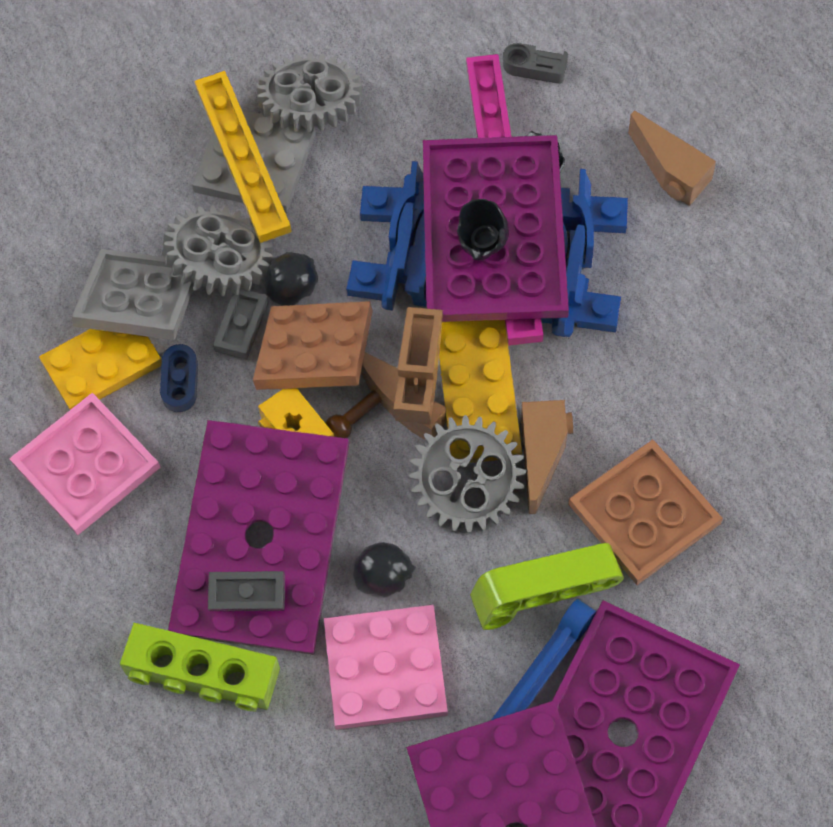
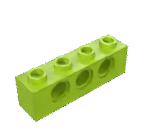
[120,622,280,712]

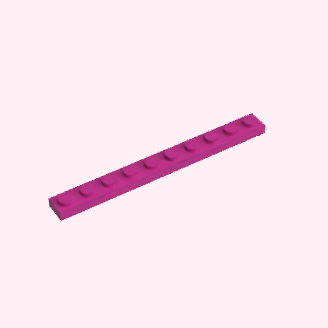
[466,54,543,346]

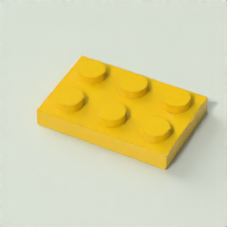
[39,329,162,410]

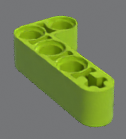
[470,543,624,630]

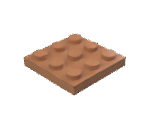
[253,301,373,390]
[568,439,723,585]

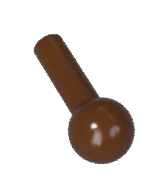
[325,390,382,438]

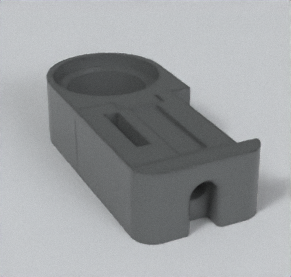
[503,43,568,84]

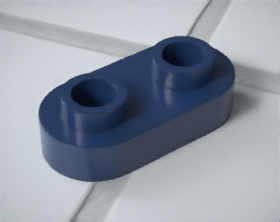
[160,344,198,412]

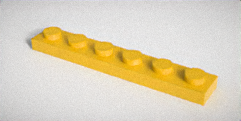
[194,71,292,243]

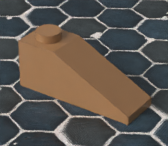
[628,110,716,206]
[521,400,573,514]

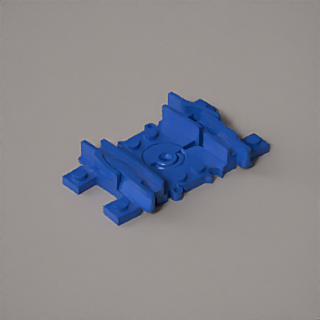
[346,161,628,337]

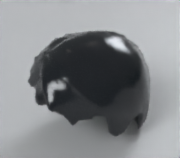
[457,199,509,260]
[265,252,318,306]
[353,542,416,597]

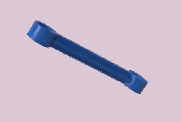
[490,599,597,721]

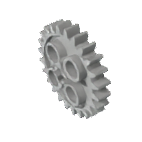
[257,53,362,132]
[162,205,273,296]
[409,415,526,533]

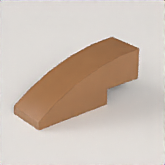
[393,307,443,424]
[361,352,446,440]

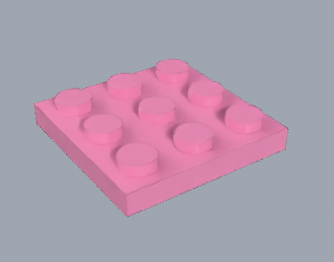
[9,393,161,535]
[324,605,448,730]

